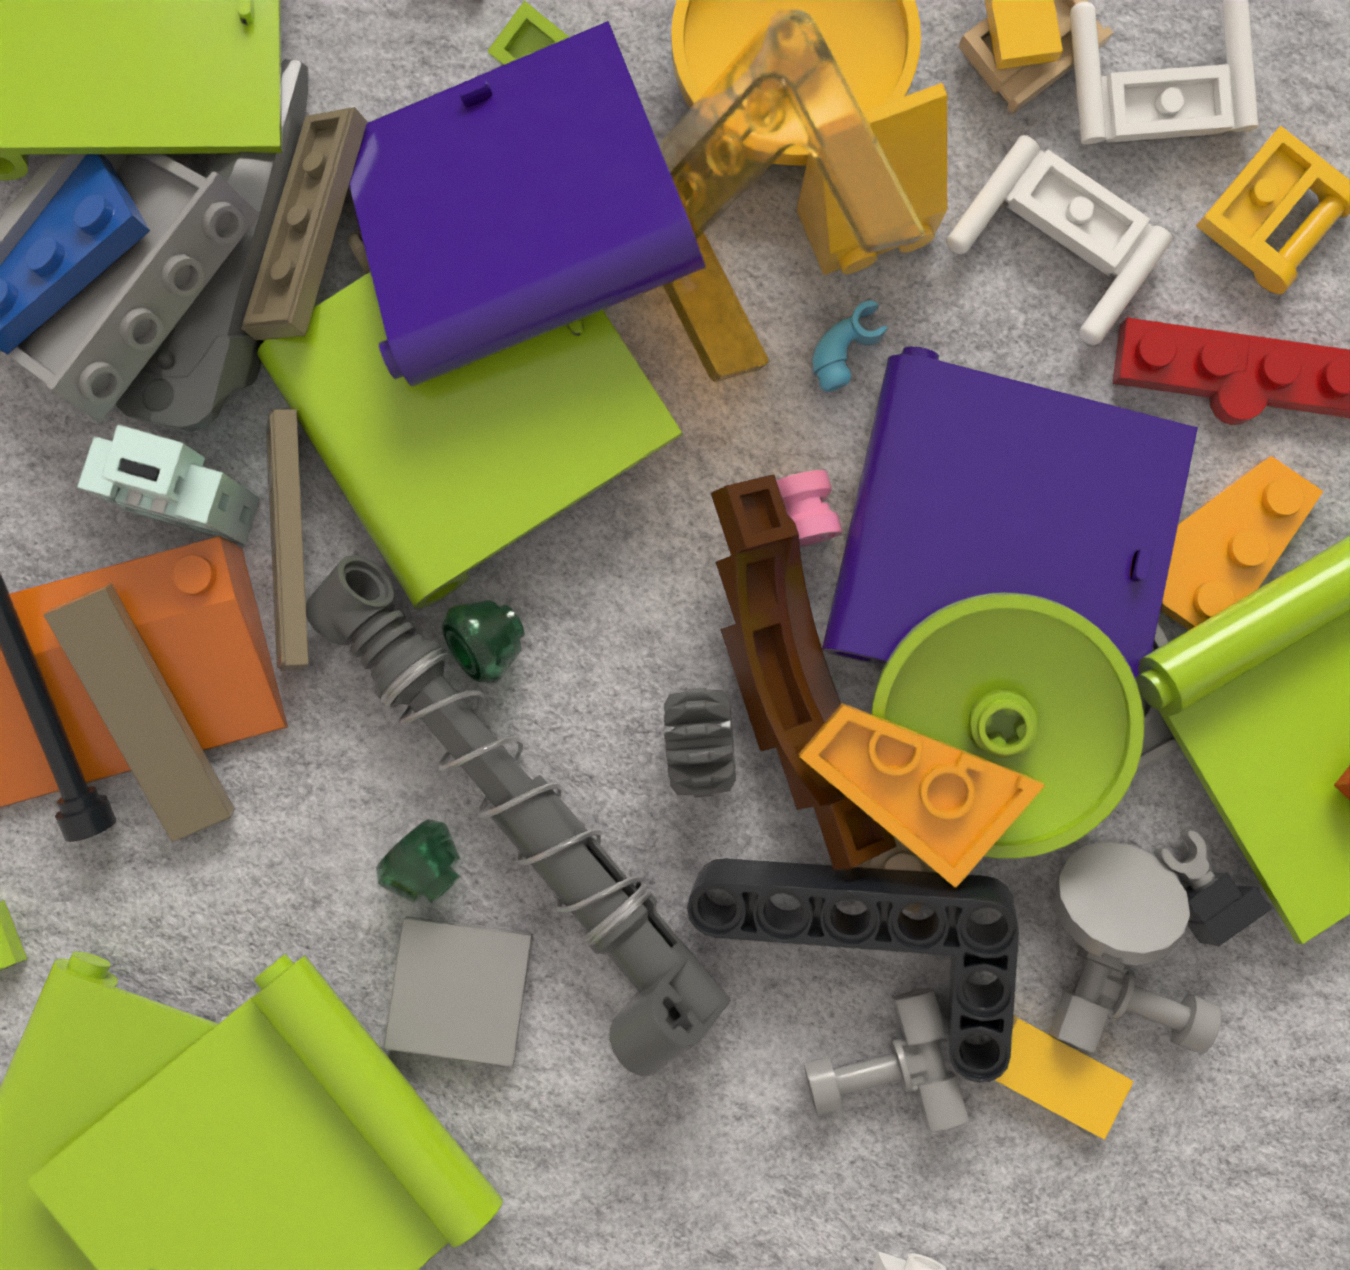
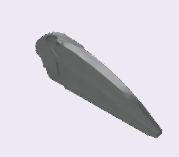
[116,59,308,432]

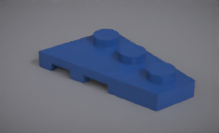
[0,154,150,355]

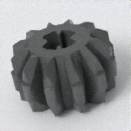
[663,688,736,798]

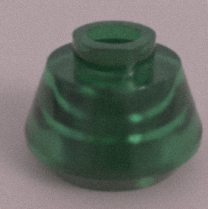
[442,600,525,683]
[376,819,461,904]

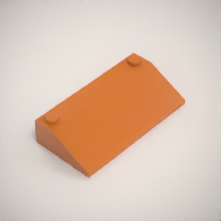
[0,536,288,808]

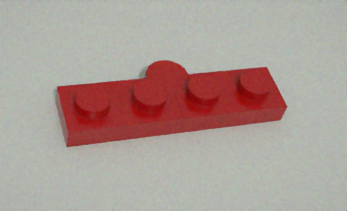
[1112,317,1350,425]

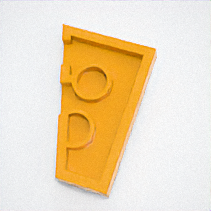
[1130,456,1324,630]
[799,703,1045,888]

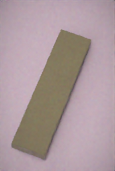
[241,107,367,340]
[266,409,309,671]
[44,583,235,842]

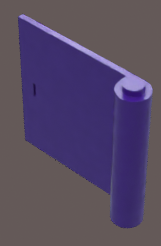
[349,21,706,387]
[822,346,1198,699]

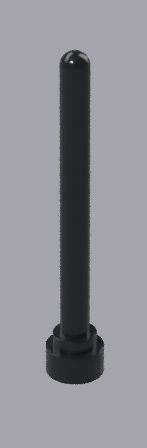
[0,572,117,842]

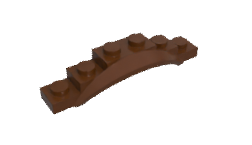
[711,474,897,870]

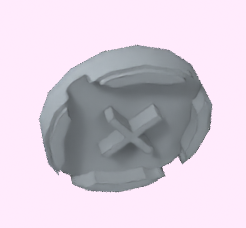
[1053,841,1190,966]

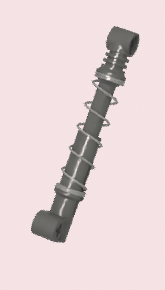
[306,555,731,1077]

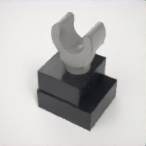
[1154,830,1272,946]

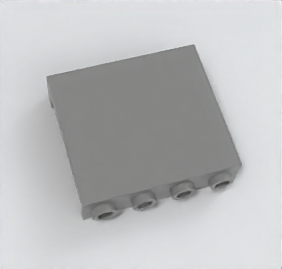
[0,154,260,423]

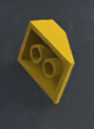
[796,83,948,276]

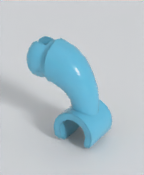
[812,300,888,392]

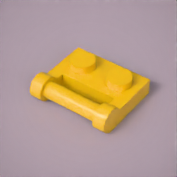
[1196,125,1350,294]

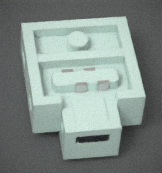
[77,425,260,545]

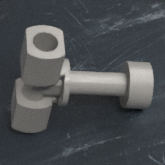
[1049,945,1221,1054]
[803,988,969,1132]

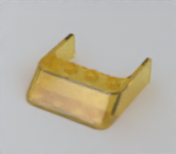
[659,9,925,382]

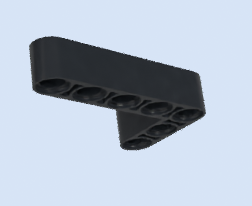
[687,858,1019,1083]

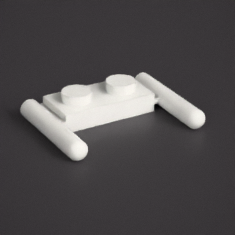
[1070,0,1258,144]
[947,135,1173,345]

